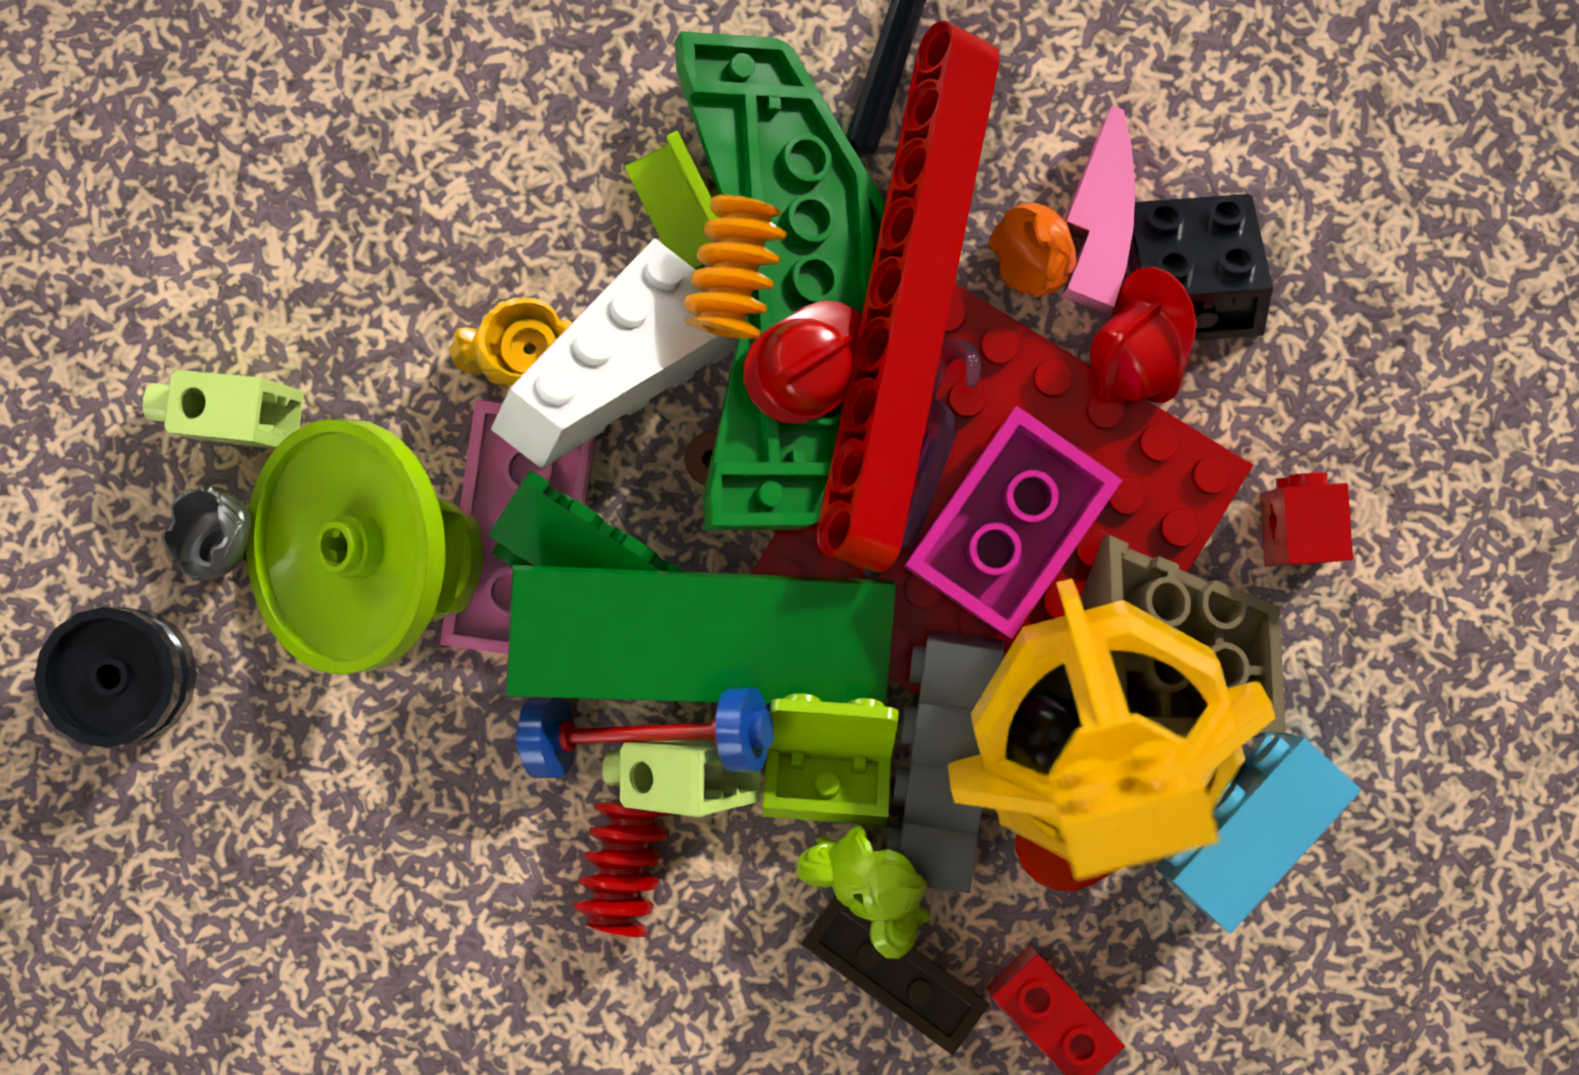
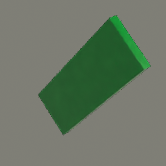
[506,565,896,706]

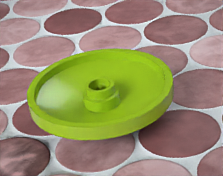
[246,419,445,674]

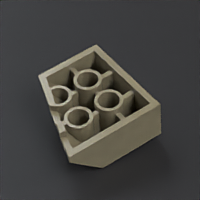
[1079,535,1286,738]

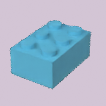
[1155,733,1362,934]

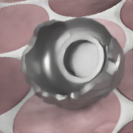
[161,485,251,581]

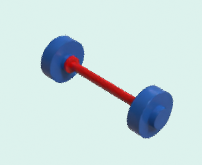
[516,687,774,778]

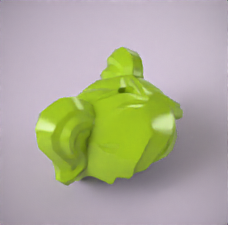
[796,825,930,959]

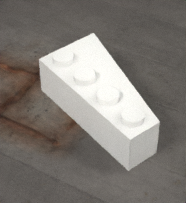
[491,238,737,469]

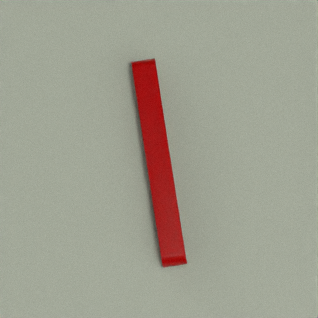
[816,20,1000,573]

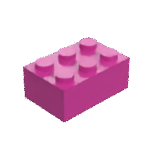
[902,406,1123,639]

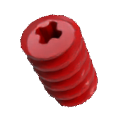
[572,800,673,937]

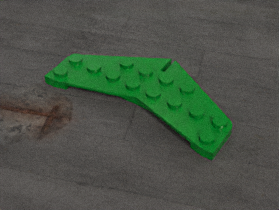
[675,31,885,530]

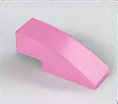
[1061,106,1135,314]

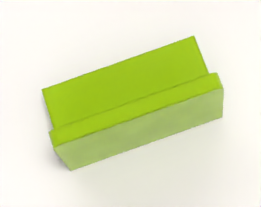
[624,130,718,270]

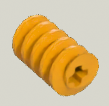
[684,195,787,339]

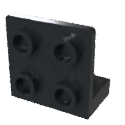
[1133,194,1273,341]

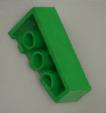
[488,470,685,572]

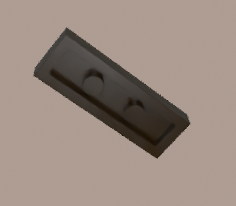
[800,894,990,1056]

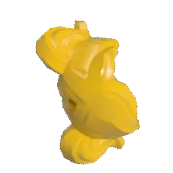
[448,298,572,389]

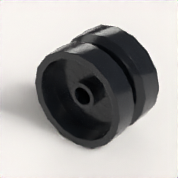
[34,607,197,748]

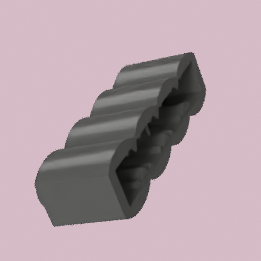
[887,630,1005,893]

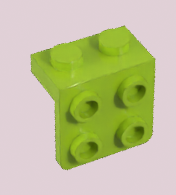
[762,694,898,826]

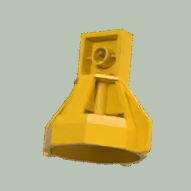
[948,579,1276,880]

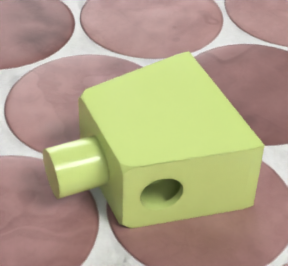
[143,370,304,449]
[602,739,760,817]

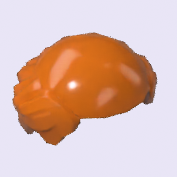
[988,202,1077,298]

